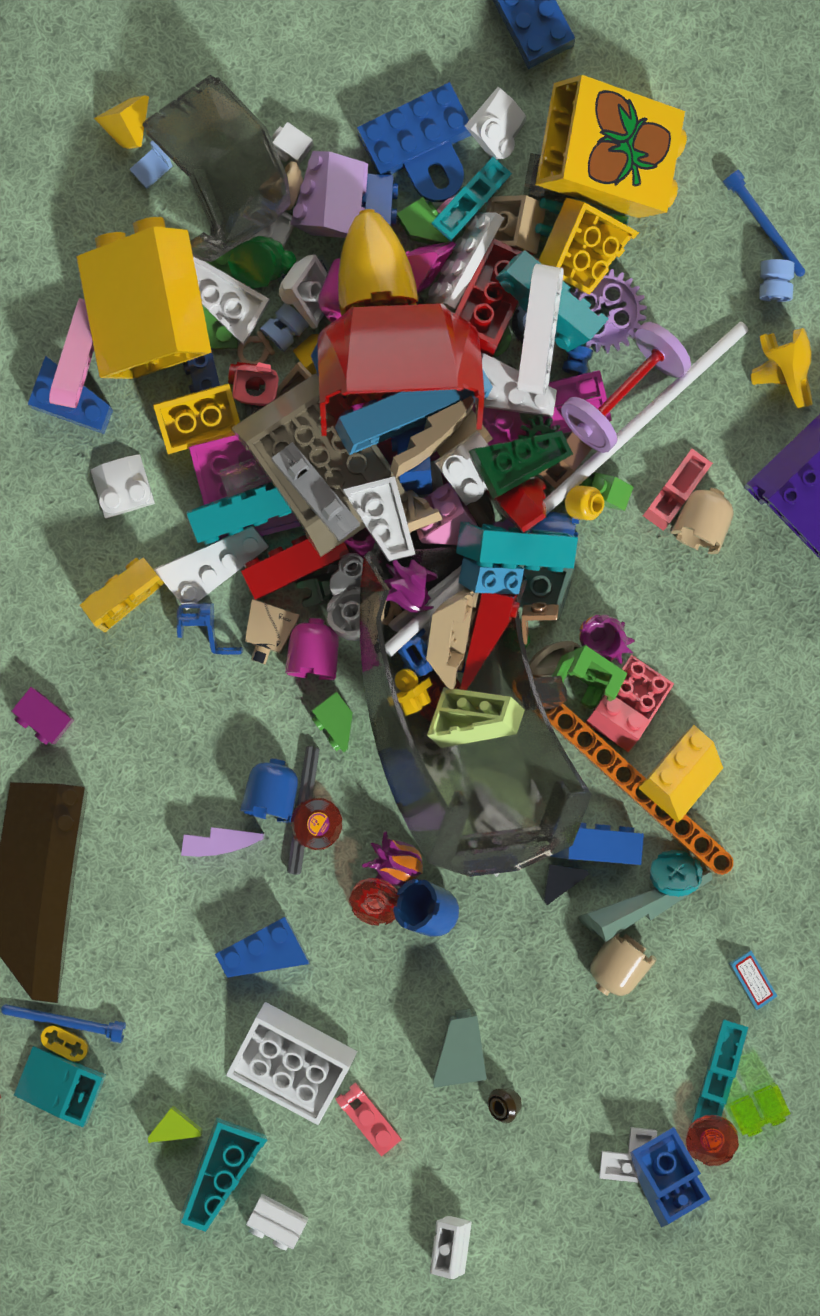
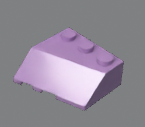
[290,151,368,238]

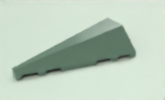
[578,870,713,942]

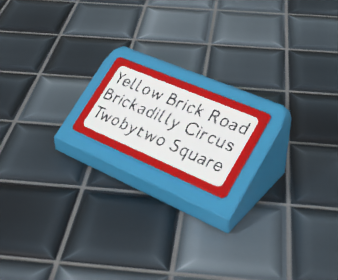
[728,951,777,1010]

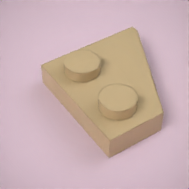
[402,490,442,533]

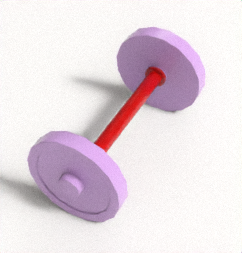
[561,322,691,453]

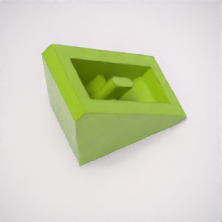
[148,1106,203,1143]

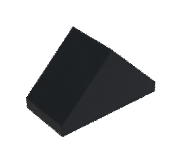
[543,864,589,905]

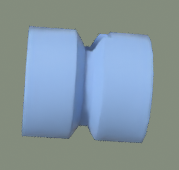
[759,259,794,302]
[260,303,309,352]

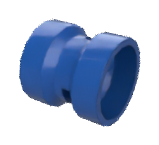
[562,345,593,375]

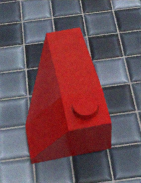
[485,476,546,533]
[460,593,520,691]

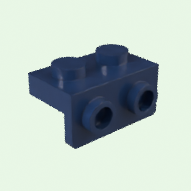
[183,350,220,394]

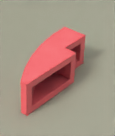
[643,449,713,531]

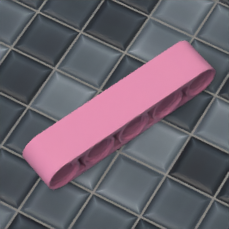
[49,298,94,408]

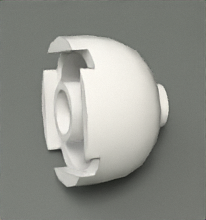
[327,587,379,641]

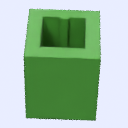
[397,197,451,245]
[577,468,633,511]
[311,692,353,753]

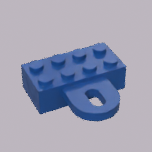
[357,82,471,203]

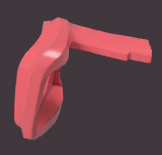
[233,362,279,406]

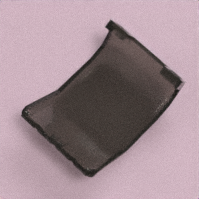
[143,75,291,262]

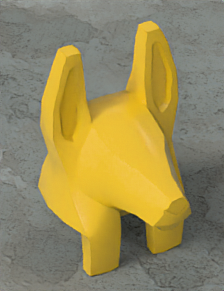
[750,328,813,408]

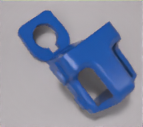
[177,603,243,655]
[398,628,466,676]

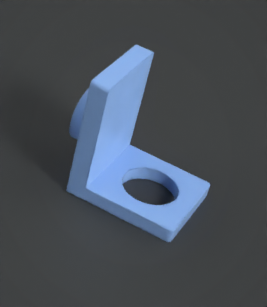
[130,140,173,189]

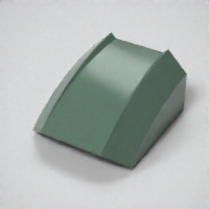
[516,565,574,620]

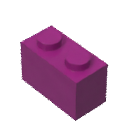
[11,687,74,745]

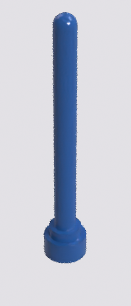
[723,170,805,277]
[1,1004,126,1043]

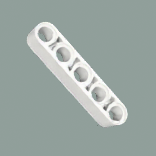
[518,264,563,395]

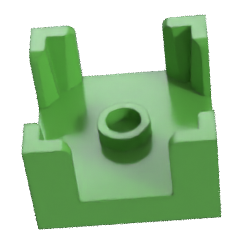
[549,645,627,709]

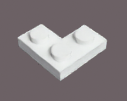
[599,1127,657,1183]

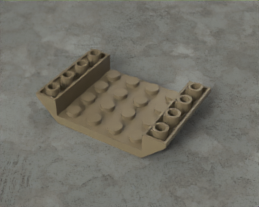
[232,373,408,557]

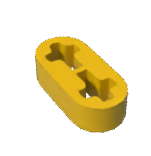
[41,1025,89,1062]

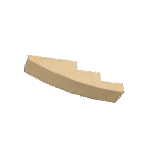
[390,396,474,478]

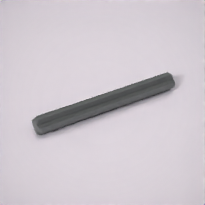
[287,746,320,875]

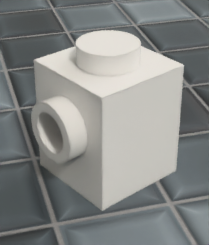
[272,122,313,166]

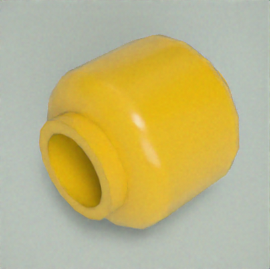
[565,486,604,520]

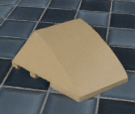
[426,588,482,690]

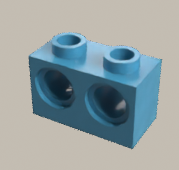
[458,557,524,594]

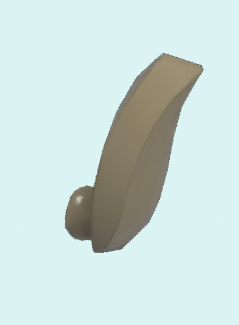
[467,492,495,528]
[525,641,580,677]

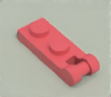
[335,1082,402,1157]

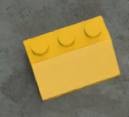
[153,383,240,454]
[638,725,723,823]

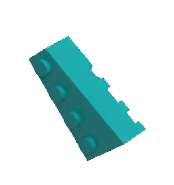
[496,250,609,352]
[186,480,292,545]
[456,522,578,572]
[180,1117,268,1232]

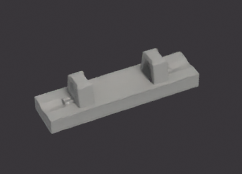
[271,442,360,541]

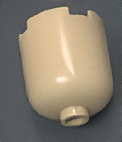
[671,488,734,554]
[590,934,657,996]

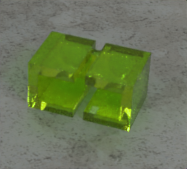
[727,1082,791,1137]

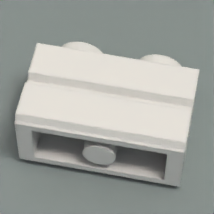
[246,1194,308,1250]
[430,1216,472,1279]

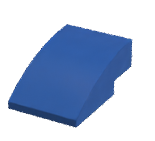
[630,1127,710,1228]

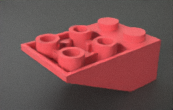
[585,654,674,752]

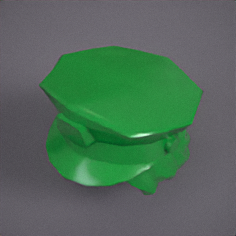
[228,236,296,289]

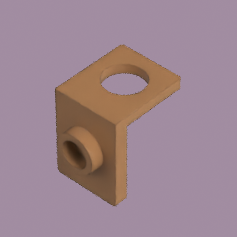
[522,602,559,644]

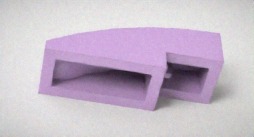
[181,827,264,857]

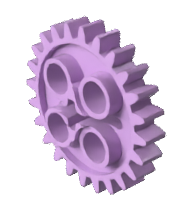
[570,269,647,354]

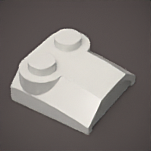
[465,87,526,160]
[279,254,327,328]
[435,431,489,505]
[90,454,155,519]

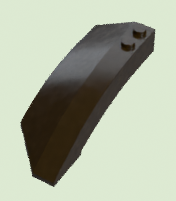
[0,782,88,1003]

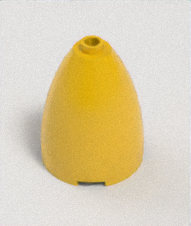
[338,209,418,316]

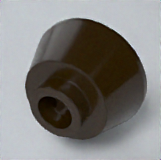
[488,1089,522,1124]

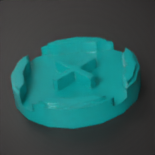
[650,850,703,897]

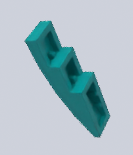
[431,157,512,241]
[691,1019,749,1129]

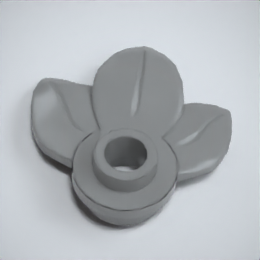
[329,553,381,596]

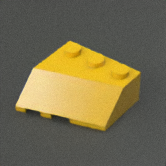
[539,198,639,295]
[80,557,165,632]

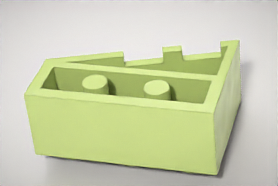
[427,687,525,748]

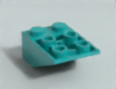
[13,1046,106,1127]

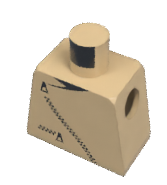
[245,599,300,665]

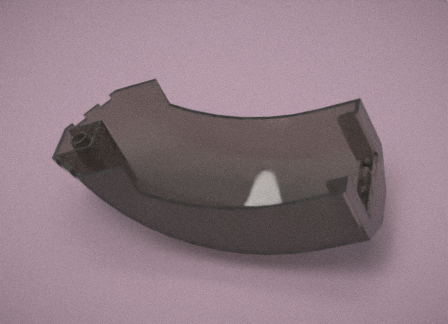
[359,530,592,877]

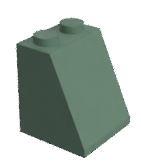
[433,1008,487,1088]

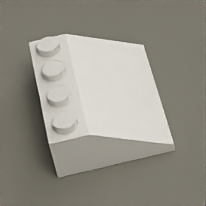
[226,1002,358,1125]

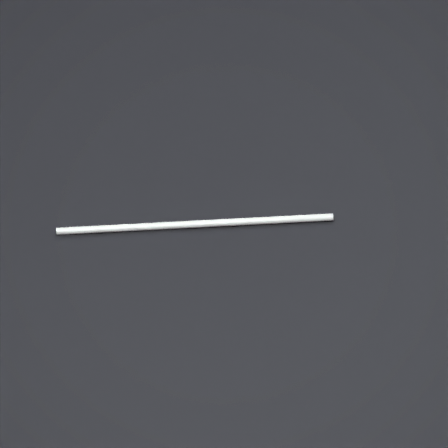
[382,322,749,656]

